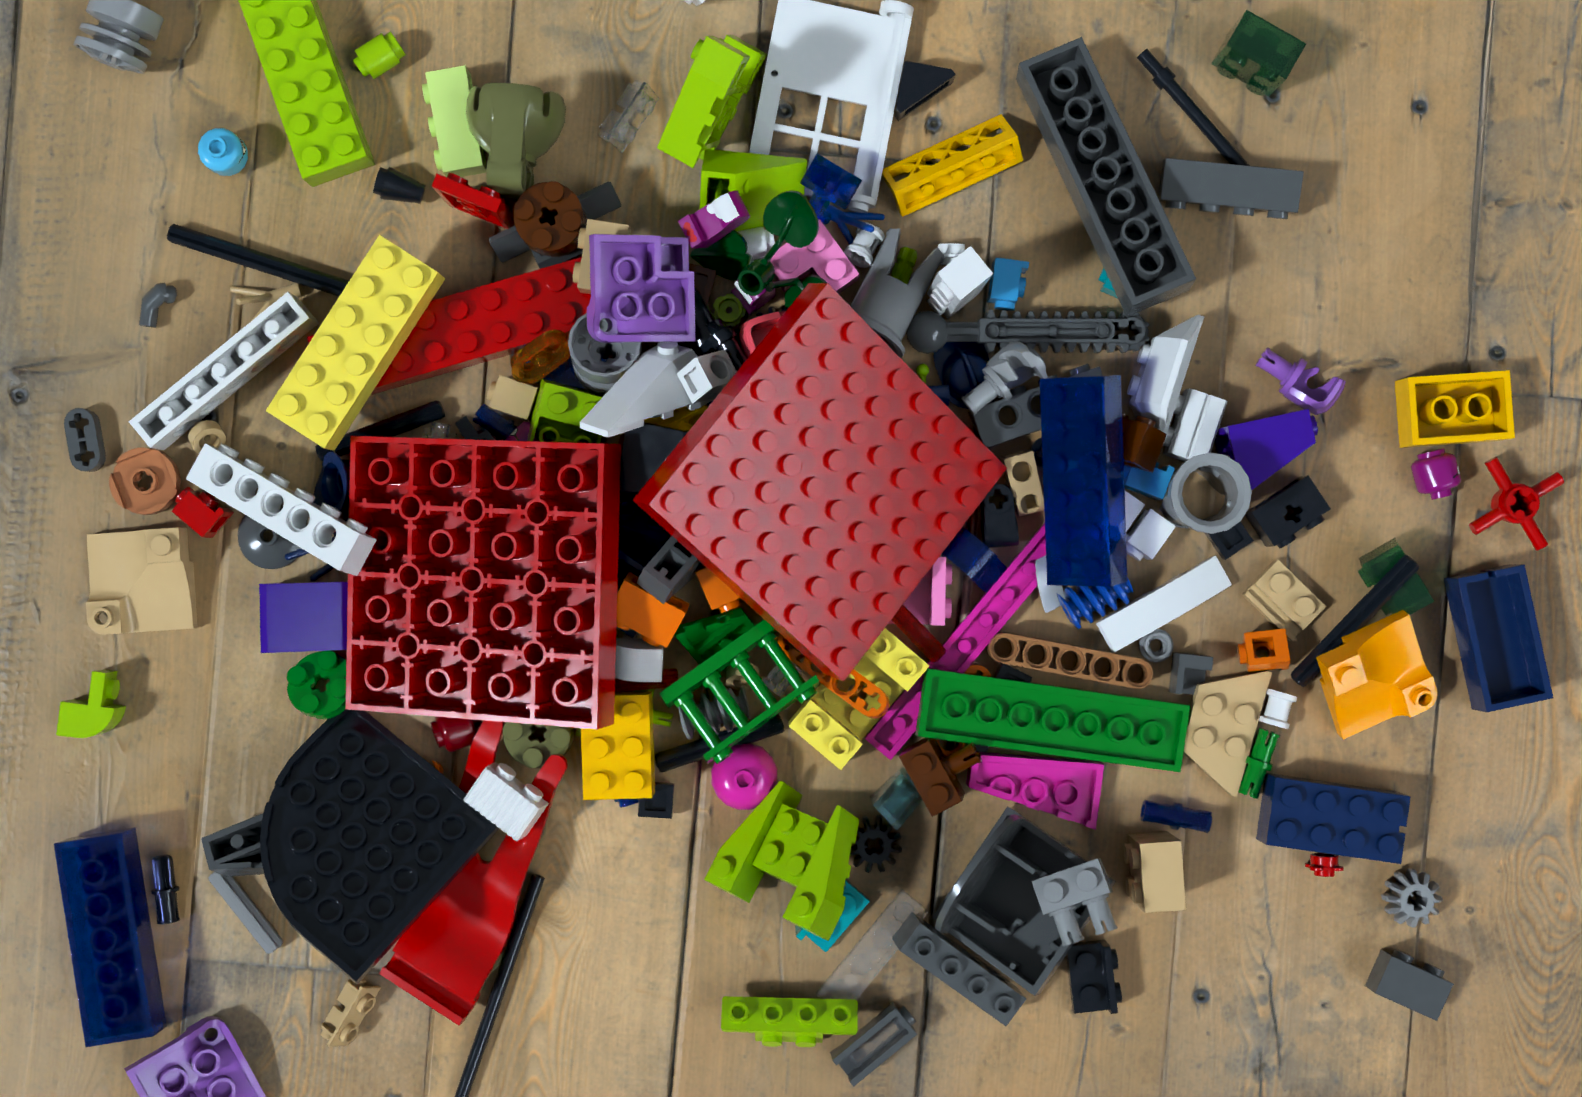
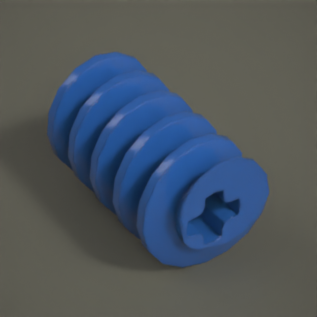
[1056,563,1134,630]

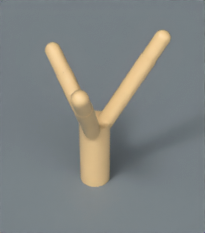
[230,283,302,322]

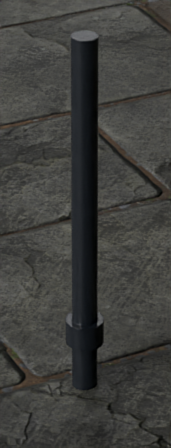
[1137,49,1250,166]

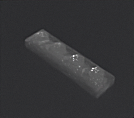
[816,889,929,1000]

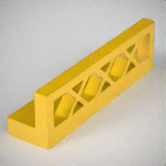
[882,114,1023,217]

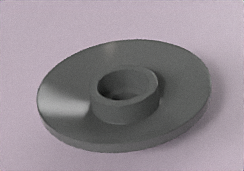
[238,504,300,569]

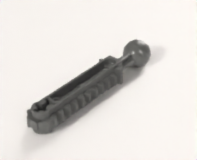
[906,310,1149,354]

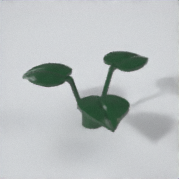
[690,191,830,309]

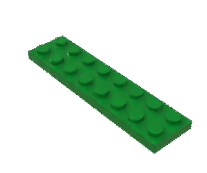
[915,668,1190,772]

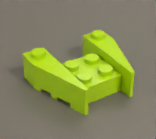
[657,35,768,168]
[704,781,859,941]

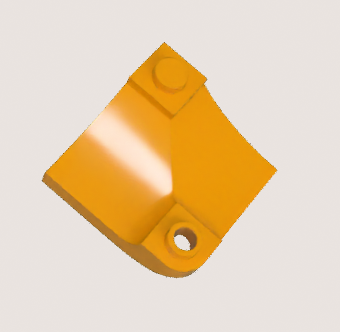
[1316,610,1438,740]

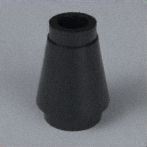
[373,167,426,204]

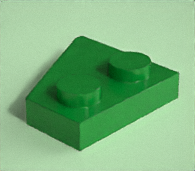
[674,608,755,665]

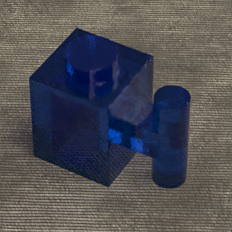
[800,153,862,225]

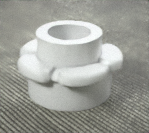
[938,243,965,265]

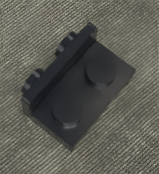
[1066,940,1122,1014]

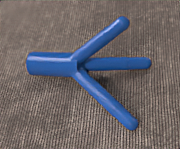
[813,198,885,245]

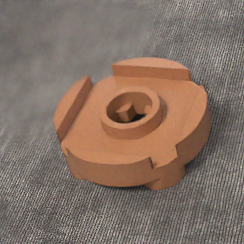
[109,447,181,515]

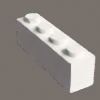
[927,246,993,319]

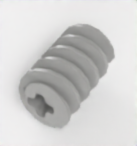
[679,685,750,740]

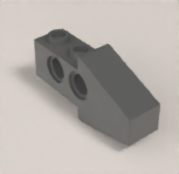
[636,536,703,604]

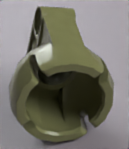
[466,83,566,202]

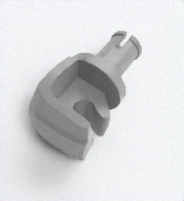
[961,341,1048,415]

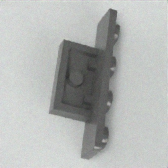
[489,182,621,269]

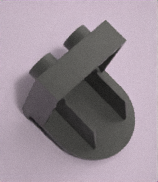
[932,806,1116,996]

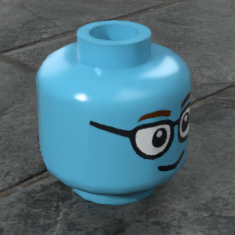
[198,128,248,176]

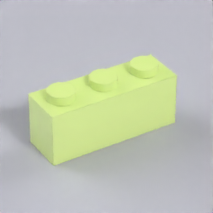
[422,65,487,177]

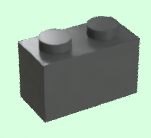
[1365,949,1454,1021]

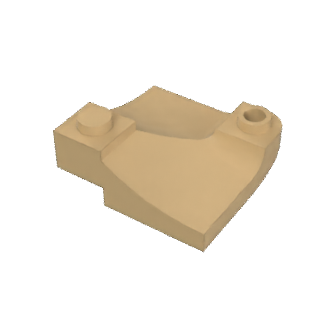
[86,527,198,635]

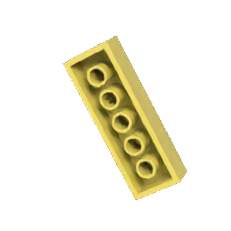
[266,235,445,451]

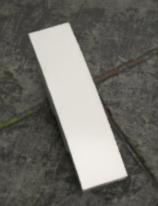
[1096,556,1232,653]

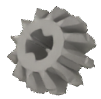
[1381,868,1443,928]

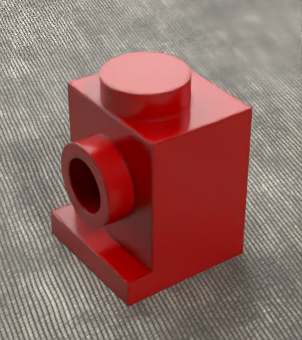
[172,487,234,538]

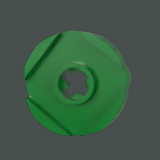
[287,650,346,719]

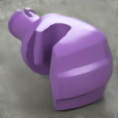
[1255,347,1346,415]

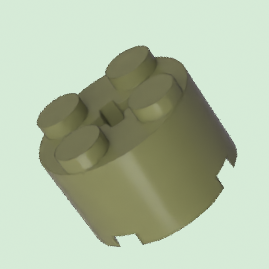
[503,722,575,768]

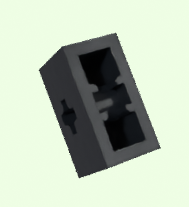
[1245,475,1331,549]

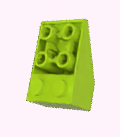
[699,149,807,231]
[527,378,604,443]

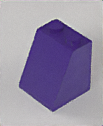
[1214,409,1318,490]
[259,582,348,653]

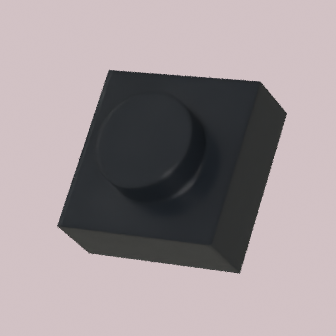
[1205,521,1254,560]
[638,782,675,819]

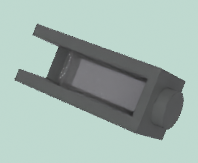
[830,1001,917,1087]

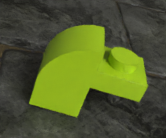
[56,669,126,738]

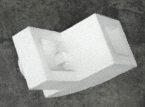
[615,632,663,682]

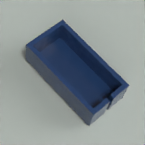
[1444,564,1553,712]
[1256,773,1411,864]

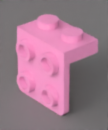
[888,557,952,626]

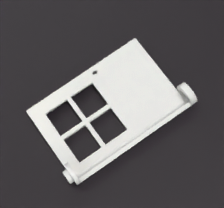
[749,0,914,213]

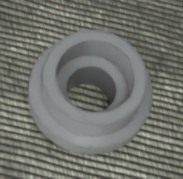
[1139,629,1173,662]

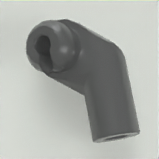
[139,283,177,328]

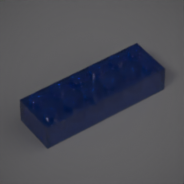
[1040,375,1128,587]
[54,827,167,1047]

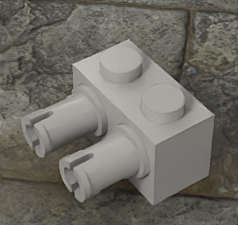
[1031,858,1118,947]

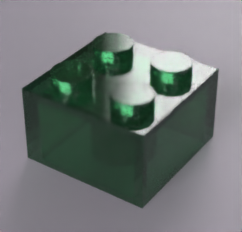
[1211,10,1306,97]

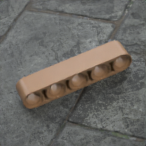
[986,632,1153,689]

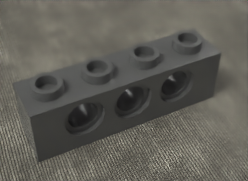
[968,364,1113,448]
[892,912,1026,1026]

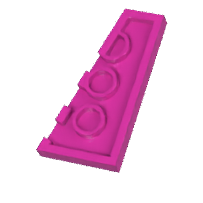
[966,752,1104,830]

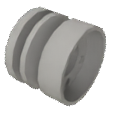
[73,0,164,74]
[568,313,643,395]

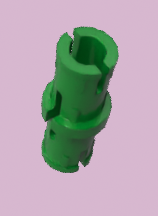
[1238,728,1280,799]

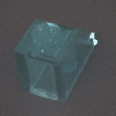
[870,770,922,830]

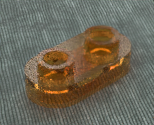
[510,330,571,384]

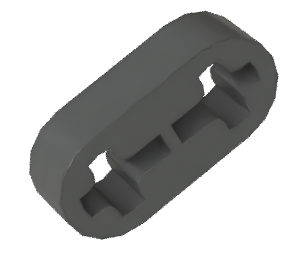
[64,408,106,472]

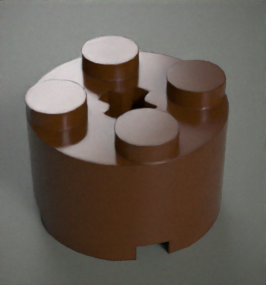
[513,181,587,257]

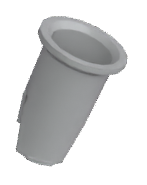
[851,228,944,358]
[1160,453,1252,534]

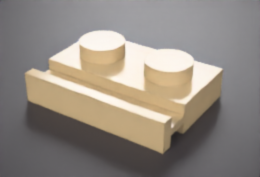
[1241,560,1327,641]

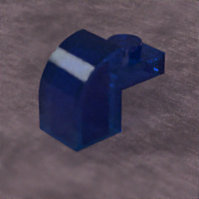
[941,527,1007,593]

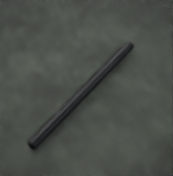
[454,874,545,1097]

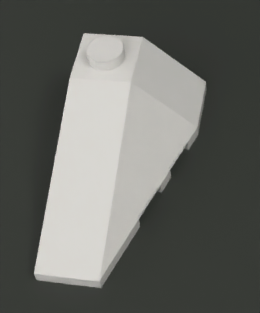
[580,342,715,438]

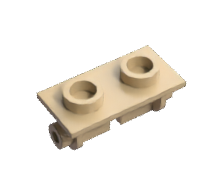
[320,978,381,1047]

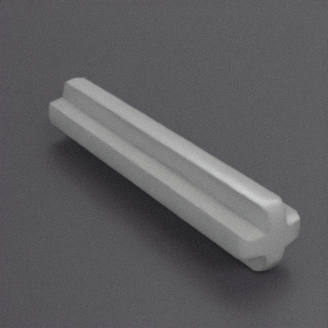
[208,872,283,954]

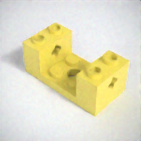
[788,628,930,770]

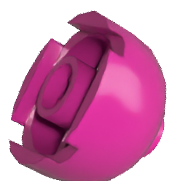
[711,743,777,810]

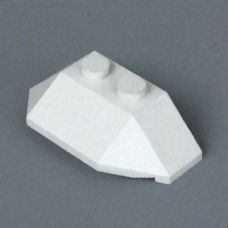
[1127,315,1204,445]

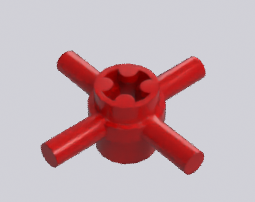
[1469,457,1564,551]

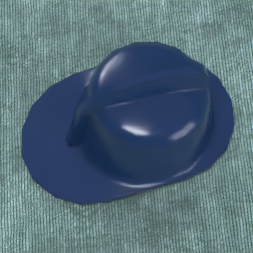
[933,342,990,409]
[313,452,350,512]

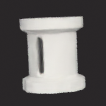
[844,222,885,268]
[1259,689,1297,729]

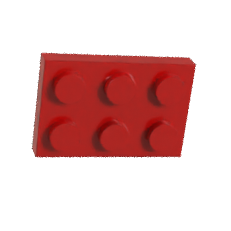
[431,173,515,229]

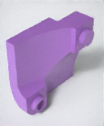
[587,234,696,343]
[124,1016,266,1097]

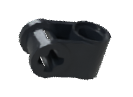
[980,484,1019,549]

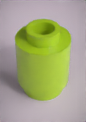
[353,31,406,79]

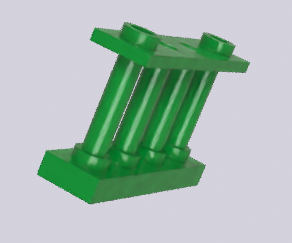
[659,620,820,764]

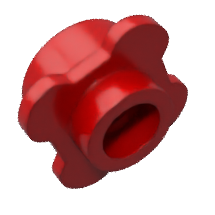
[1305,853,1344,877]

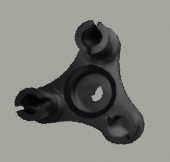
[682,288,748,371]

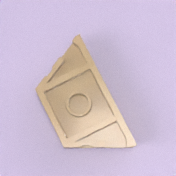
[1183,670,1272,797]

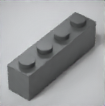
[1158,158,1304,219]

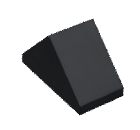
[895,61,956,121]

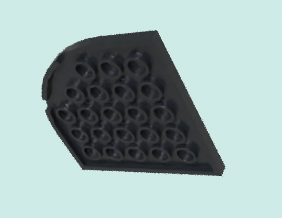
[260,709,500,985]

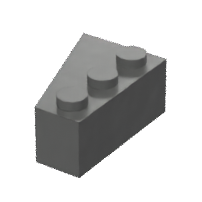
[201,813,264,877]

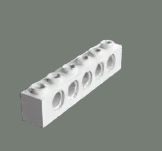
[129,292,319,451]
[186,443,377,576]

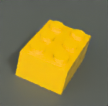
[1395,370,1515,448]
[581,691,655,800]

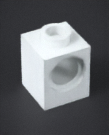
[676,350,737,404]

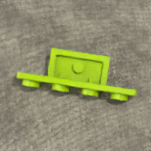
[721,996,858,1047]

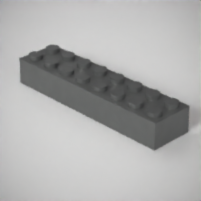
[1016,37,1196,317]

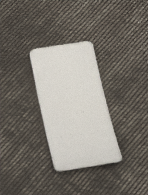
[1035,550,1065,613]

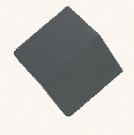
[1169,652,1213,695]

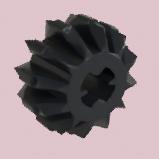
[850,815,902,873]

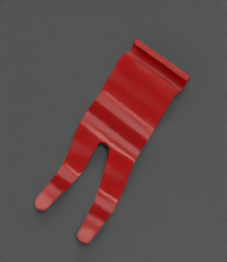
[379,720,568,1026]

